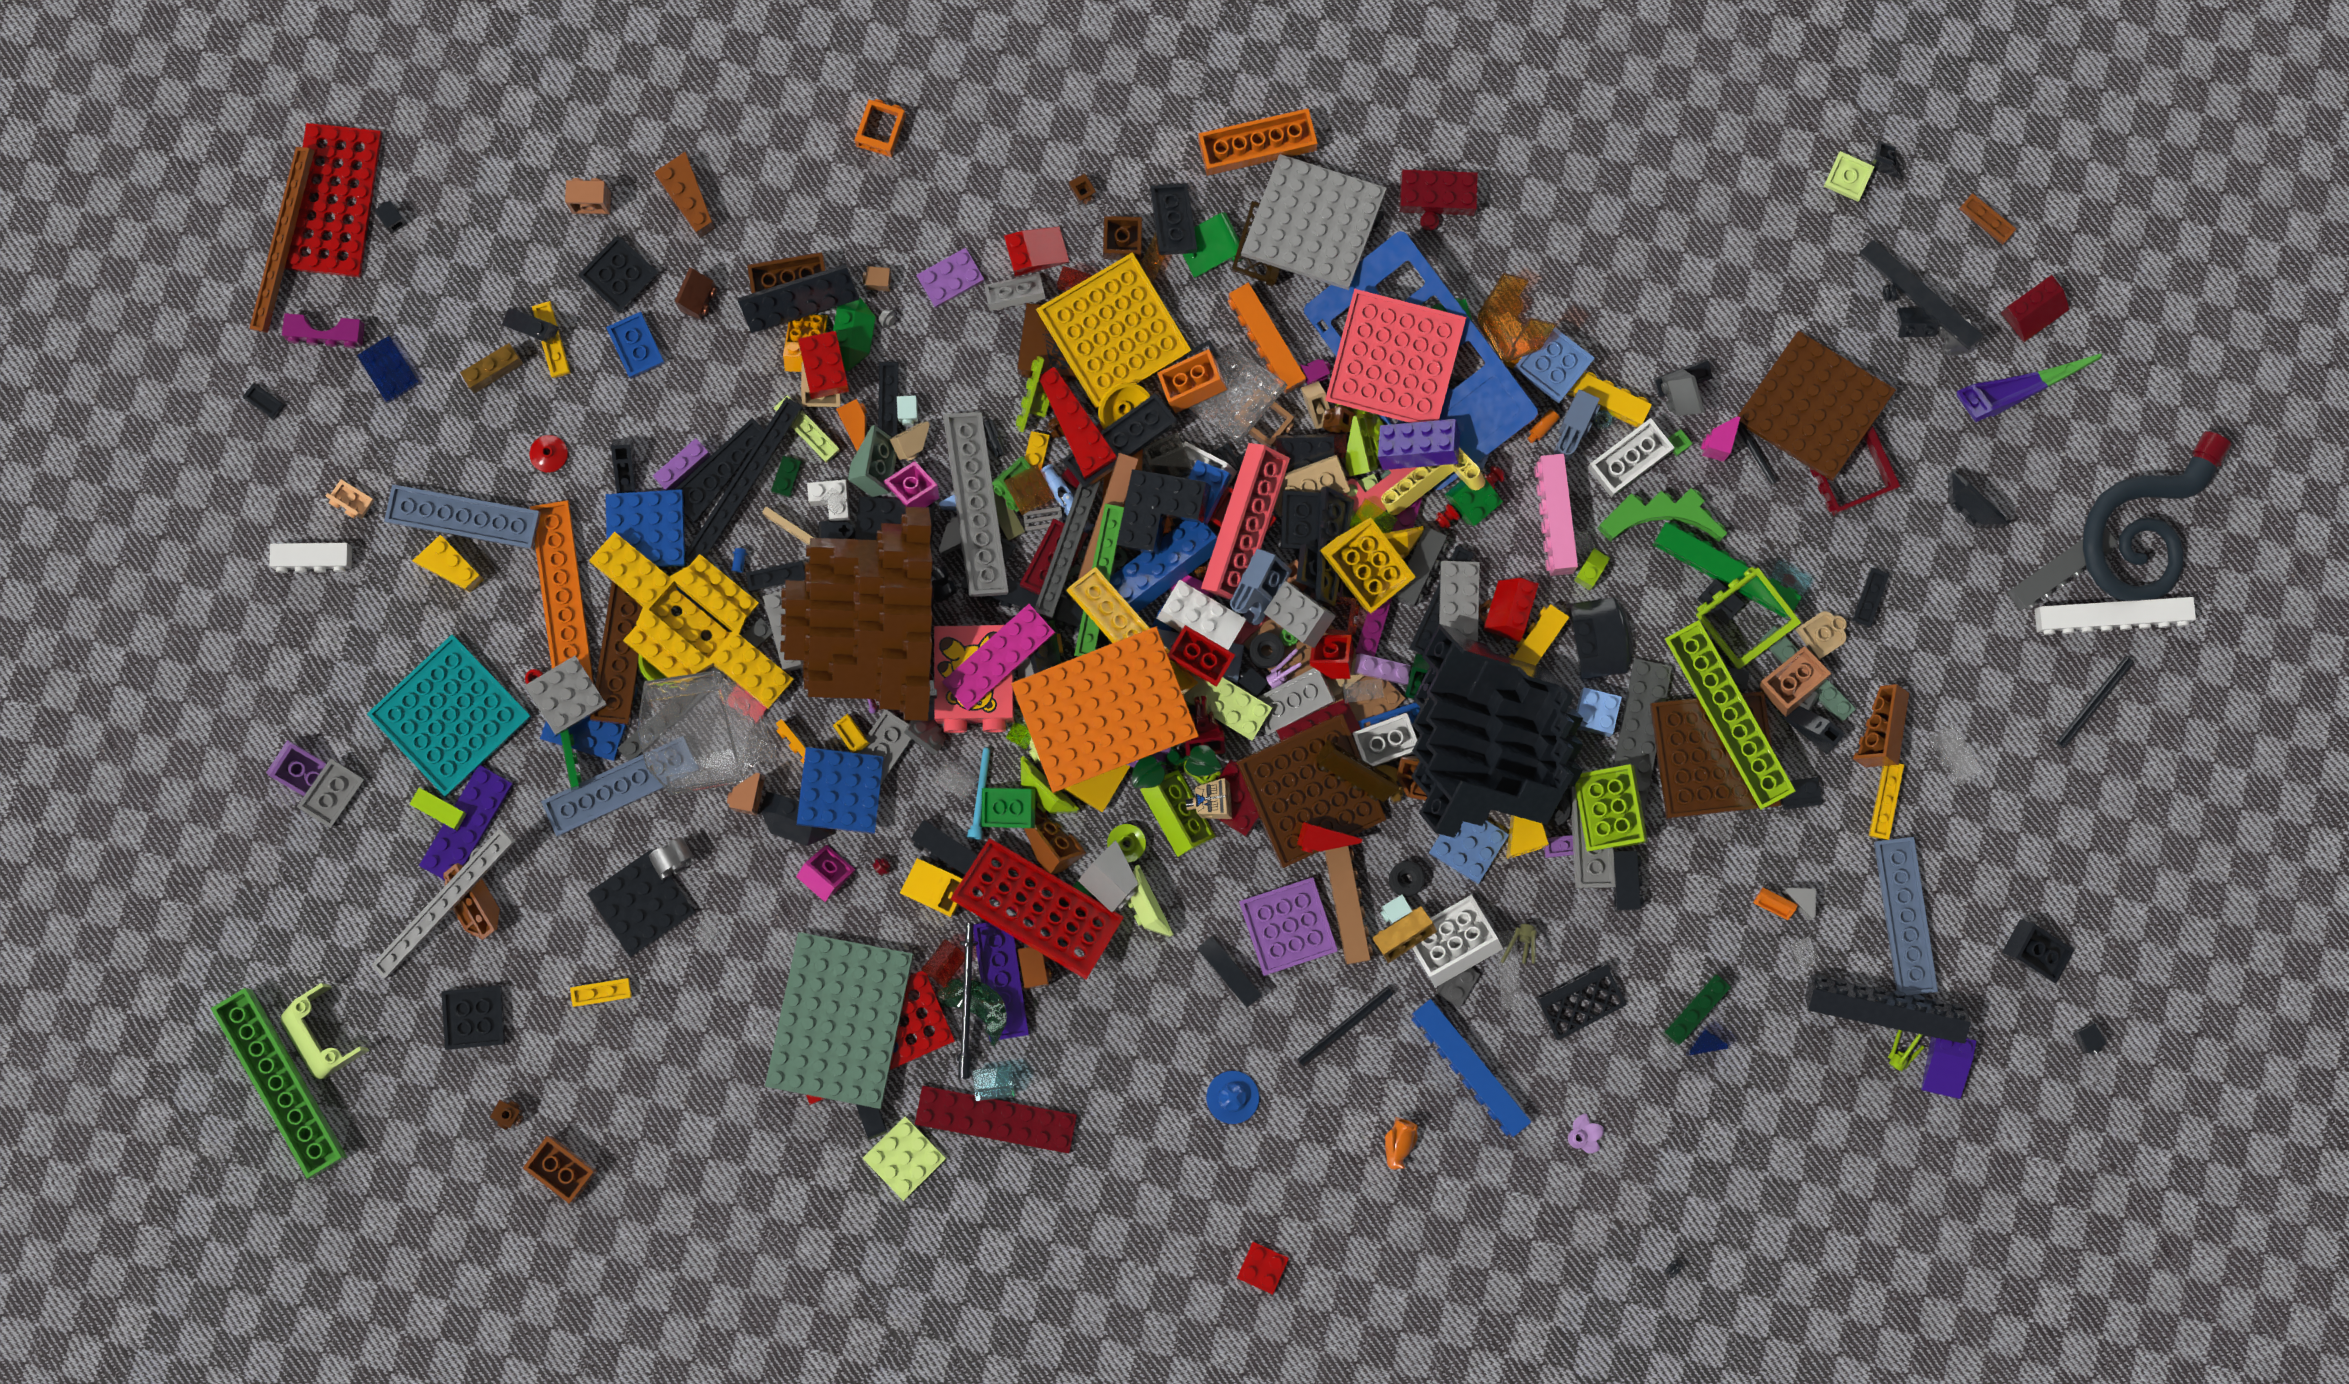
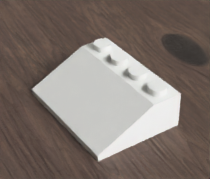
[1412,895,1503,987]

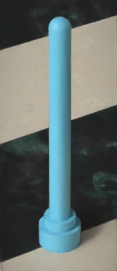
[967,747,990,840]

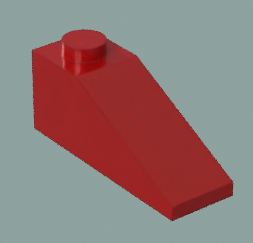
[1297,822,1363,853]

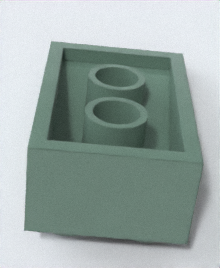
[848,425,897,497]

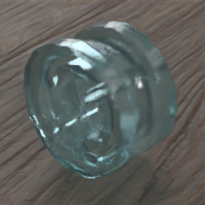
[1594,410,1612,429]

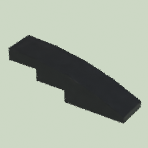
[1197,936,1262,1008]

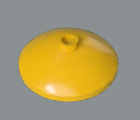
[1098,383,1150,429]

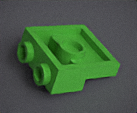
[992,456,1047,512]

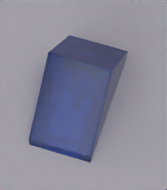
[1686,1029,1729,1056]

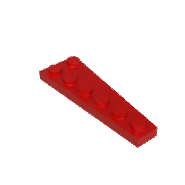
[1039,367,1117,479]

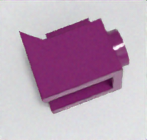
[1300,359,1332,385]

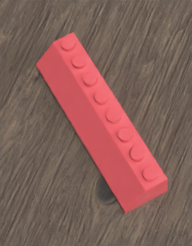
[1201,443,1290,600]

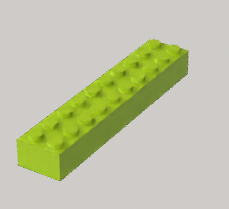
[1665,620,1795,810]

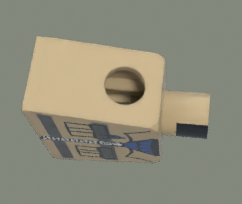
[1186,778,1232,819]

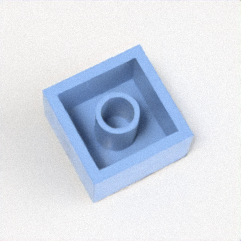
[1576,687,1622,737]

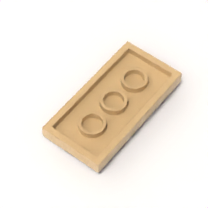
[1274,455,1350,517]

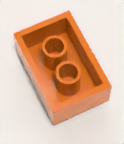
[1158,349,1227,413]

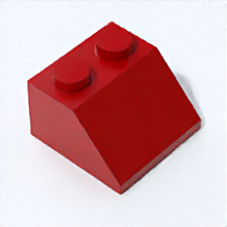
[1309,635,1354,679]

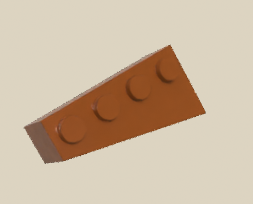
[654,152,715,239]

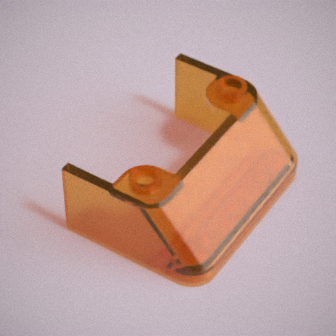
[1478,273,1556,362]

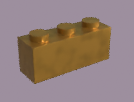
[460,343,523,394]
[1372,906,1437,963]

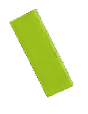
[409,788,467,830]

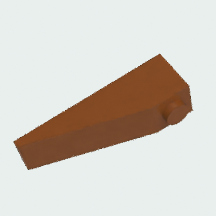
[1024,804,1086,875]

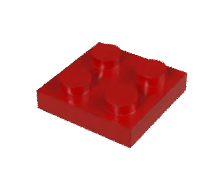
[1237,1241,1289,1295]

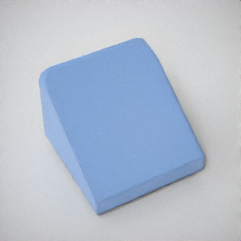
[939,495,957,511]

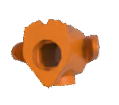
[1385,1117,1418,1170]

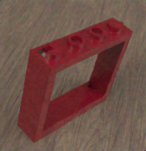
[1810,426,1900,516]

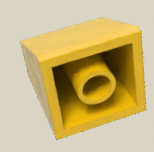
[1506,815,1549,859]

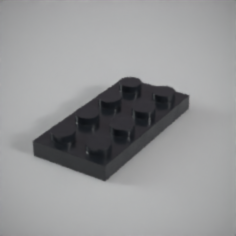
[1150,183,1197,255]

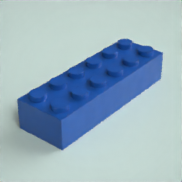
[1109,520,1217,613]

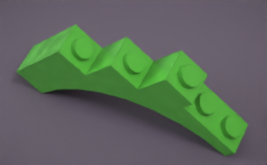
[1597,488,1727,542]

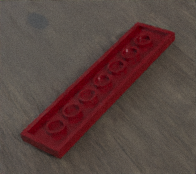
[914,1086,1077,1154]

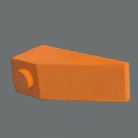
[836,399,867,451]

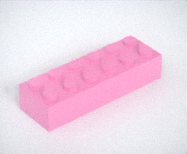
[1534,454,1578,576]

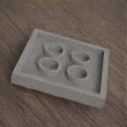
[525,656,606,735]

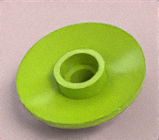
[1107,824,1146,863]

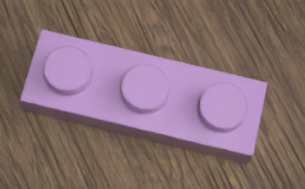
[1354,654,1411,685]

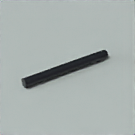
[1737,424,1778,485]

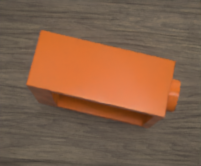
[854,99,906,157]

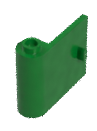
[1182,212,1242,278]

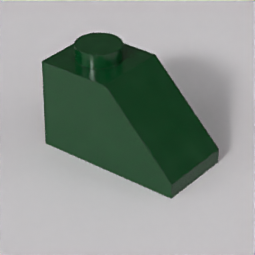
[1405,654,1430,699]

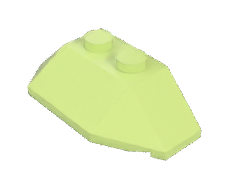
[1127,864,1174,937]

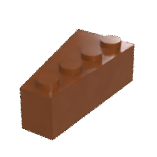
[1853,684,1909,767]

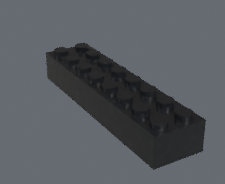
[1805,974,1971,1044]

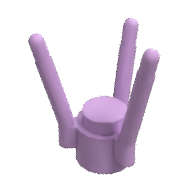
[1267,649,1302,689]

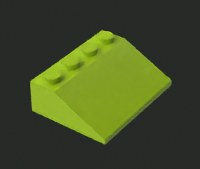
[1575,764,1648,852]

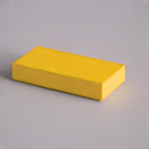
[833,713,870,753]

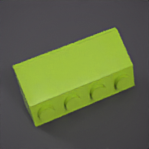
[1140,770,1216,857]

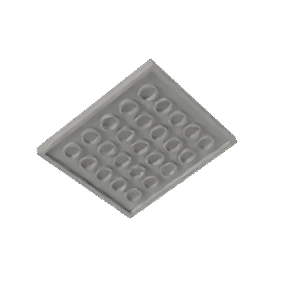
[1241,155,1387,290]

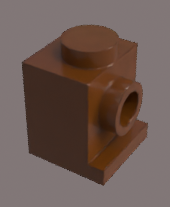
[1068,173,1096,206]

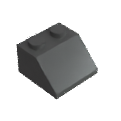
[1661,369,1705,416]

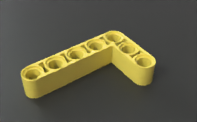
[1381,448,1485,515]

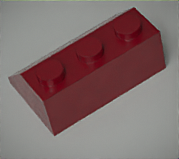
[2001,275,2070,342]

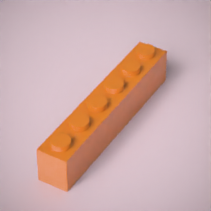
[1227,282,1306,394]

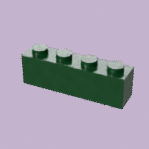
[1661,974,1731,1046]

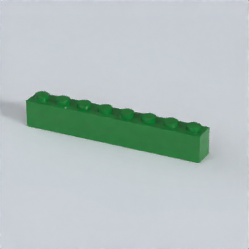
[1652,522,1801,619]

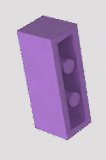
[653,438,711,490]

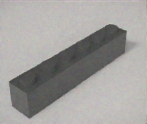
[2007,526,2118,611]

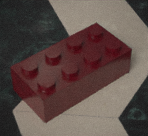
[1399,169,1478,216]

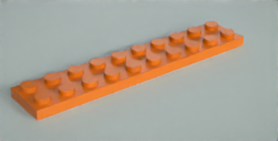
[530,500,595,686]

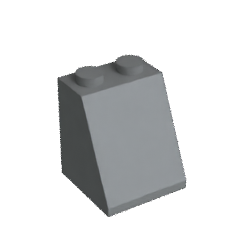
[1078,841,1138,912]

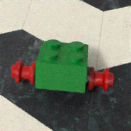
[1436,466,1505,528]

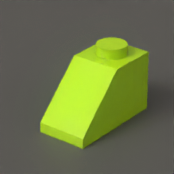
[1574,548,1610,590]

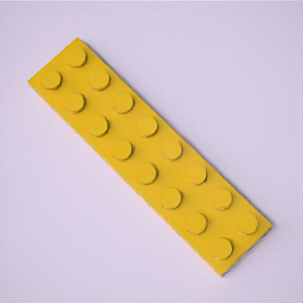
[1066,567,1198,696]

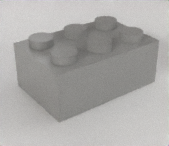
[1264,581,1336,648]

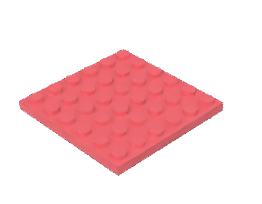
[1325,289,1466,423]

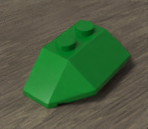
[833,298,876,372]

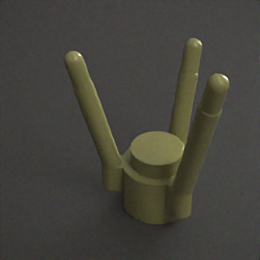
[1501,924,1537,964]

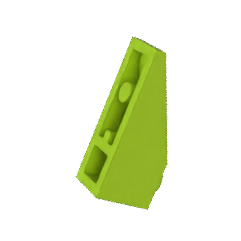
[1345,414,1378,476]

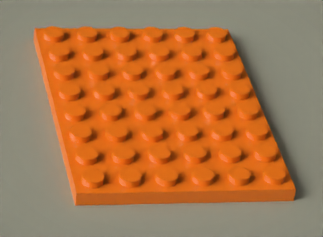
[1011,626,1199,793]

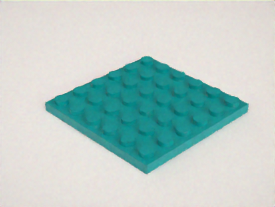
[367,634,532,797]

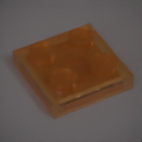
[1004,464,1054,515]

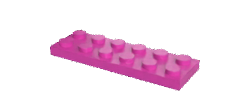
[942,604,1055,711]

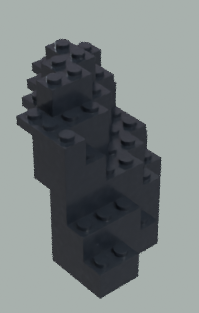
[1411,624,1583,838]

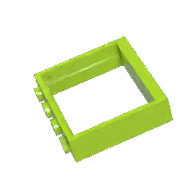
[1696,566,1801,669]

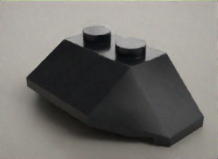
[1947,469,2011,528]
[760,792,835,846]

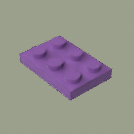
[916,248,984,309]

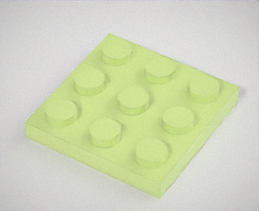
[863,1116,946,1201]

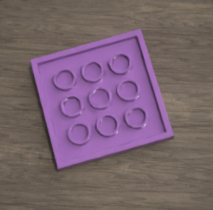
[1239,877,1338,976]

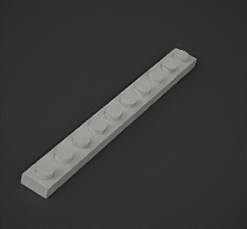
[371,828,515,979]

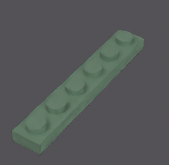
[1760,626,1856,723]

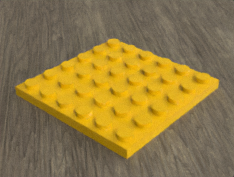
[1036,252,1192,408]

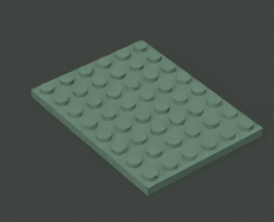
[765,932,914,1109]

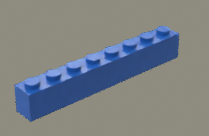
[1411,999,1531,1137]

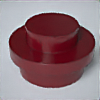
[1420,212,1439,231]
[872,857,890,876]

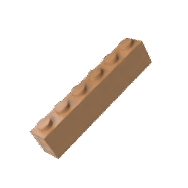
[1324,846,1373,965]

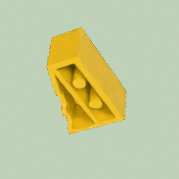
[412,535,484,592]

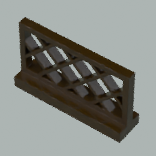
[1231,201,1280,287]

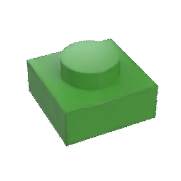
[1668,429,1692,457]

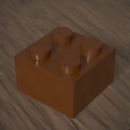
[1103,216,1142,260]

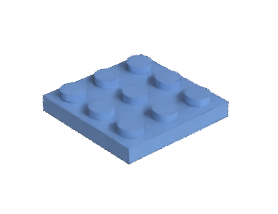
[1514,323,1595,403]
[1428,820,1509,884]

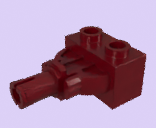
[1184,696,1225,756]

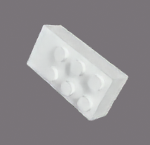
[1588,418,1674,498]
[1157,580,1246,650]

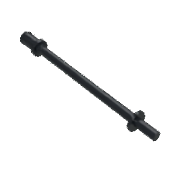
[957,922,978,1079]

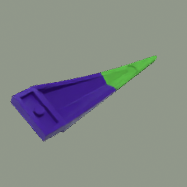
[1956,354,2102,422]

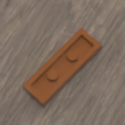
[1959,193,2016,245]

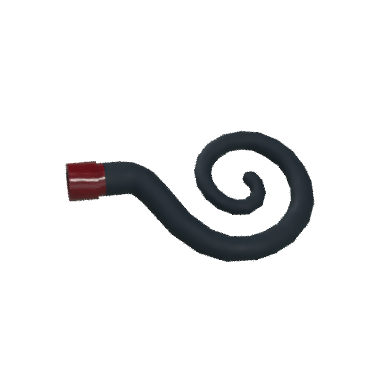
[2083,431,2232,601]

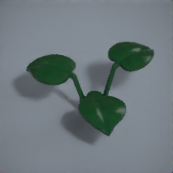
[1132,745,1221,788]

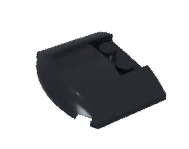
[1569,597,1633,680]

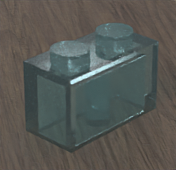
[973,1066,1015,1101]

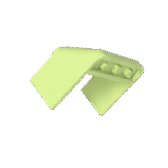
[281,983,369,1079]

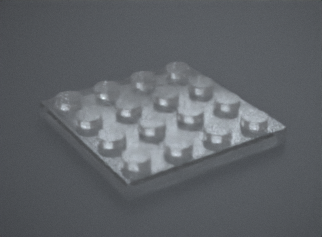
[1186,347,1287,443]

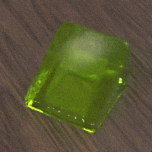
[1005,722,1031,750]

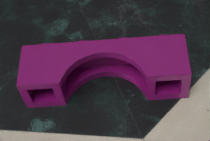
[282,313,365,348]

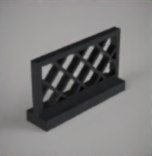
[1535,962,1627,1041]

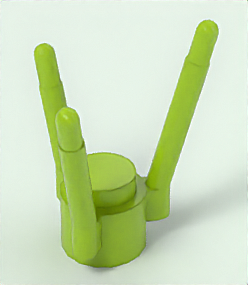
[1888,1030,1925,1072]

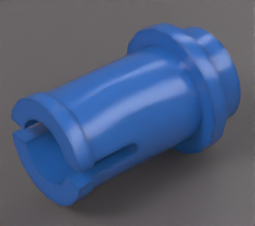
[731,548,748,573]

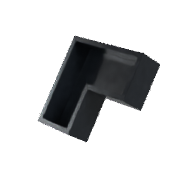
[1116,469,1211,555]

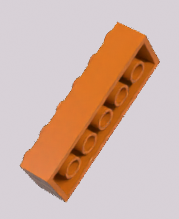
[1198,108,1318,176]

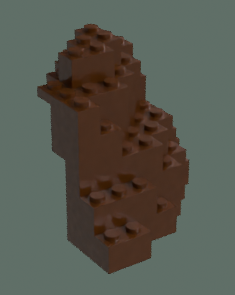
[780,507,932,721]

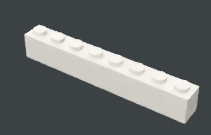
[2035,597,2196,635]

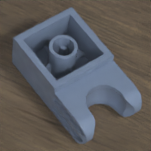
[1554,389,1600,462]
[1230,549,1292,625]

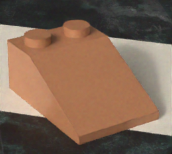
[1760,646,1831,717]

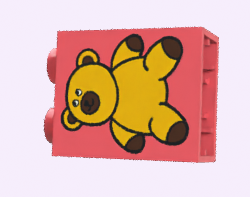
[934,625,1015,733]

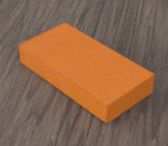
[1753,887,1798,920]

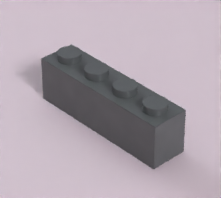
[1392,526,1448,607]

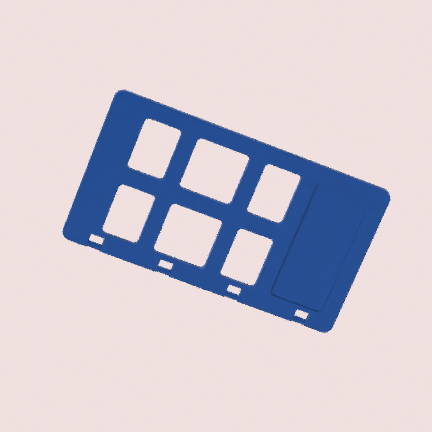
[1304,231,1538,490]

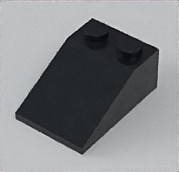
[2002,919,2074,984]

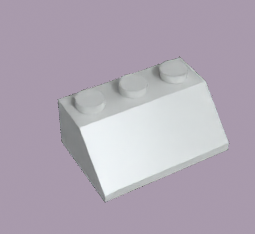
[1352,713,1417,767]

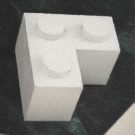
[807,480,851,522]

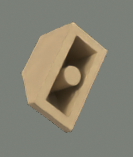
[1301,381,1330,429]
[890,421,930,461]

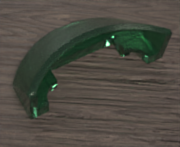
[938,979,1007,1047]

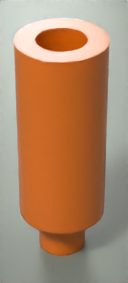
[1527,409,1560,444]

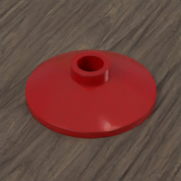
[529,435,568,473]

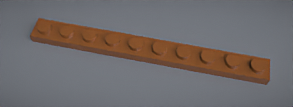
[249,147,315,333]

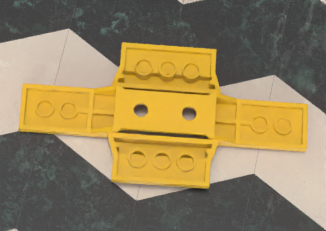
[589,532,794,709]

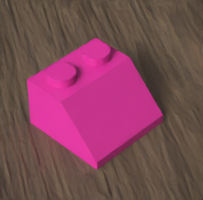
[1700,416,1740,462]
[884,461,939,507]
[796,845,855,902]

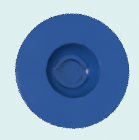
[1206,1071,1259,1124]

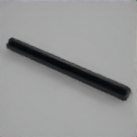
[2056,656,2134,748]
[1298,987,1393,1067]

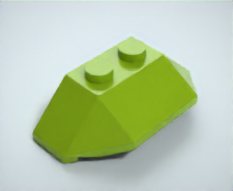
[1021,756,1080,814]

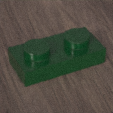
[771,456,802,498]

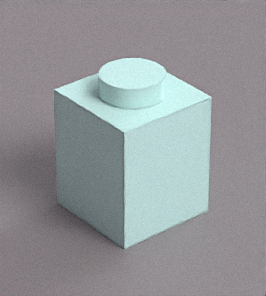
[897,396,918,426]
[1380,895,1412,924]

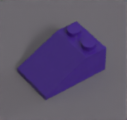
[1921,1037,1976,1099]

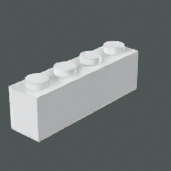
[269,543,352,573]

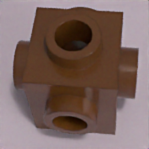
[1322,406,1355,436]
[490,1100,524,1130]

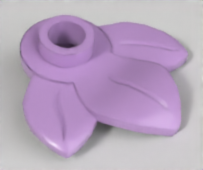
[1568,1114,1604,1153]

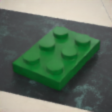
[981,788,1035,828]

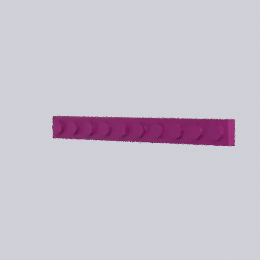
[1355,496,1423,657]

